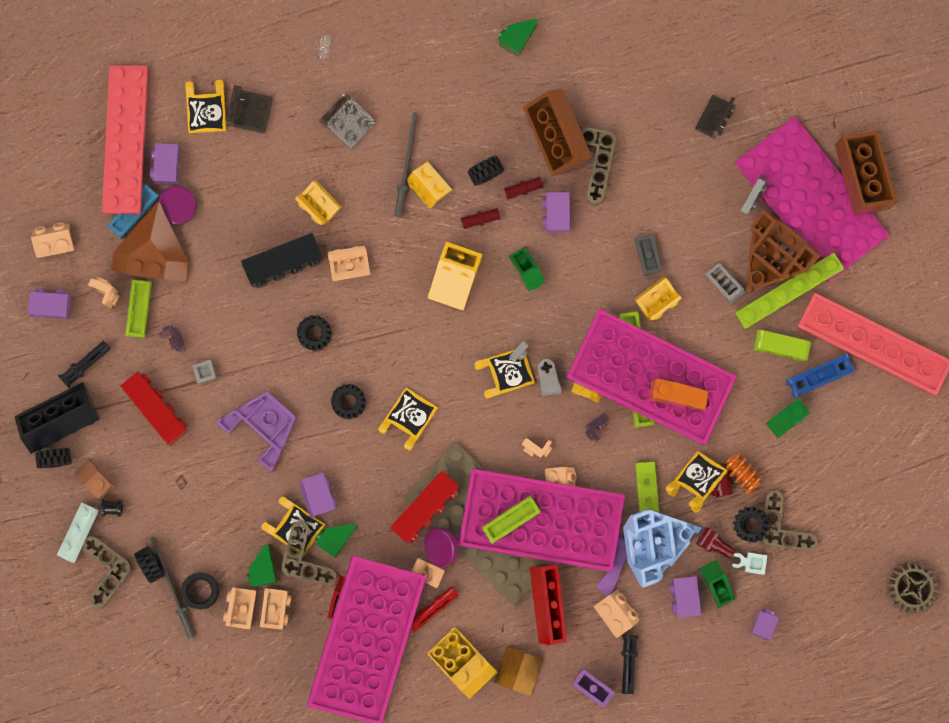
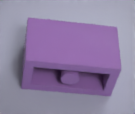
[150,143,181,185]
[543,192,570,233]
[28,289,71,319]
[298,473,336,519]
[669,576,701,618]
[749,609,779,640]
[572,669,615,708]

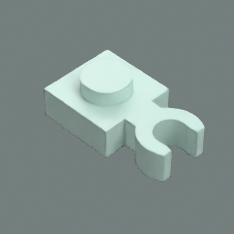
[732,552,767,575]

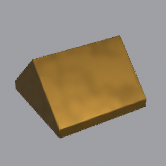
[494,646,544,696]

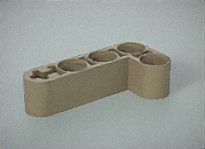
[581,128,616,207]

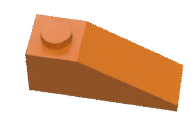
[648,379,708,411]

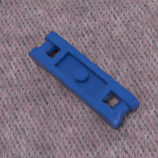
[786,353,856,398]

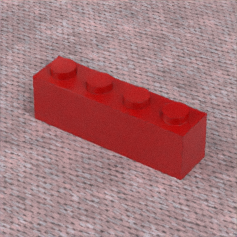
[120,371,188,447]
[389,471,459,544]
[529,563,567,645]

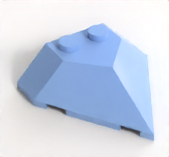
[623,509,702,588]

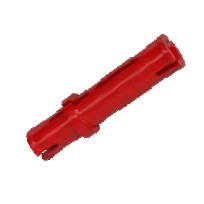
[411,586,459,633]

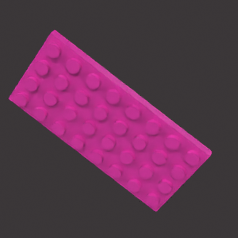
[734,116,889,282]
[566,309,737,446]
[460,469,625,572]
[306,555,426,723]

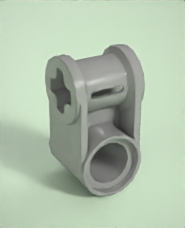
[538,359,562,397]

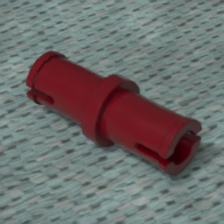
[504,176,544,200]
[461,208,501,229]

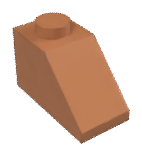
[75,459,115,500]

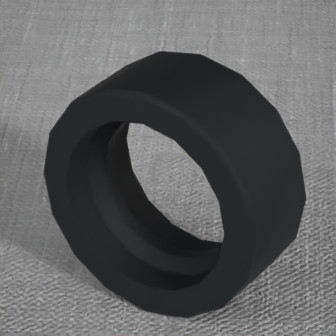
[181,572,219,610]

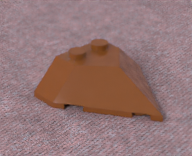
[111,201,189,282]
[745,210,820,294]

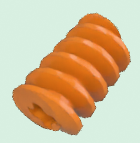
[721,451,762,495]

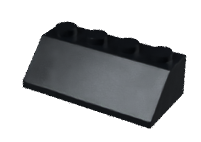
[241,233,324,289]
[14,382,100,454]

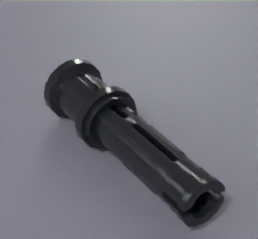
[58,340,111,388]
[621,634,639,694]

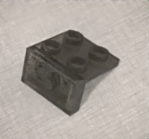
[226,85,273,134]
[319,93,376,149]
[695,95,736,139]

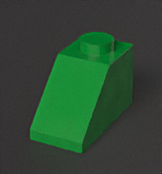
[498,18,538,57]
[509,247,545,292]
[766,398,810,438]
[315,524,358,558]
[247,544,277,587]
[699,560,735,608]

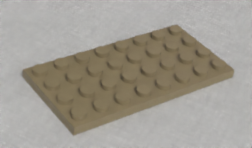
[403,443,555,605]

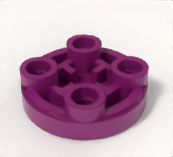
[158,186,197,225]
[424,527,460,567]

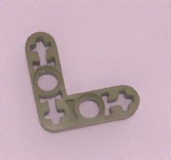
[762,490,818,551]
[282,521,337,585]
[82,536,132,608]

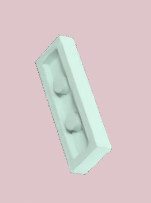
[57,502,99,563]

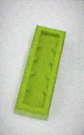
[125,279,152,338]
[635,462,659,513]
[482,496,541,544]

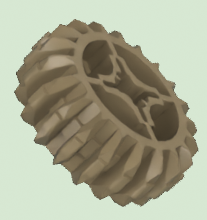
[886,562,939,614]

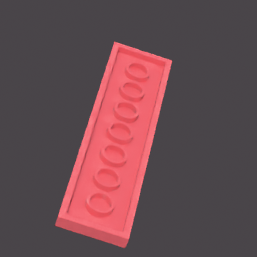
[102,66,148,214]
[797,293,949,396]

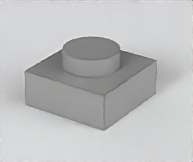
[509,341,528,363]
[192,360,217,384]

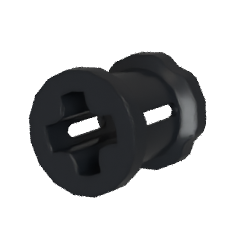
[101,499,123,517]

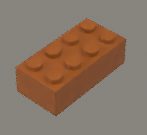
[523,88,592,176]
[835,131,897,215]

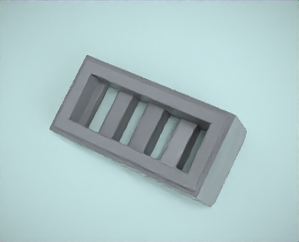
[705,262,745,305]

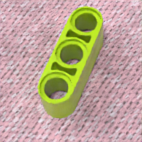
[753,330,811,361]

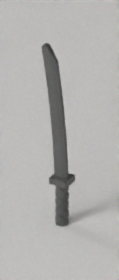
[394,112,416,217]
[151,537,195,639]

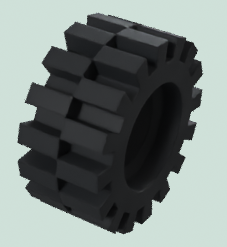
[467,156,505,186]
[296,315,332,351]
[331,384,366,420]
[35,448,72,469]
[733,507,771,543]
[134,546,165,584]

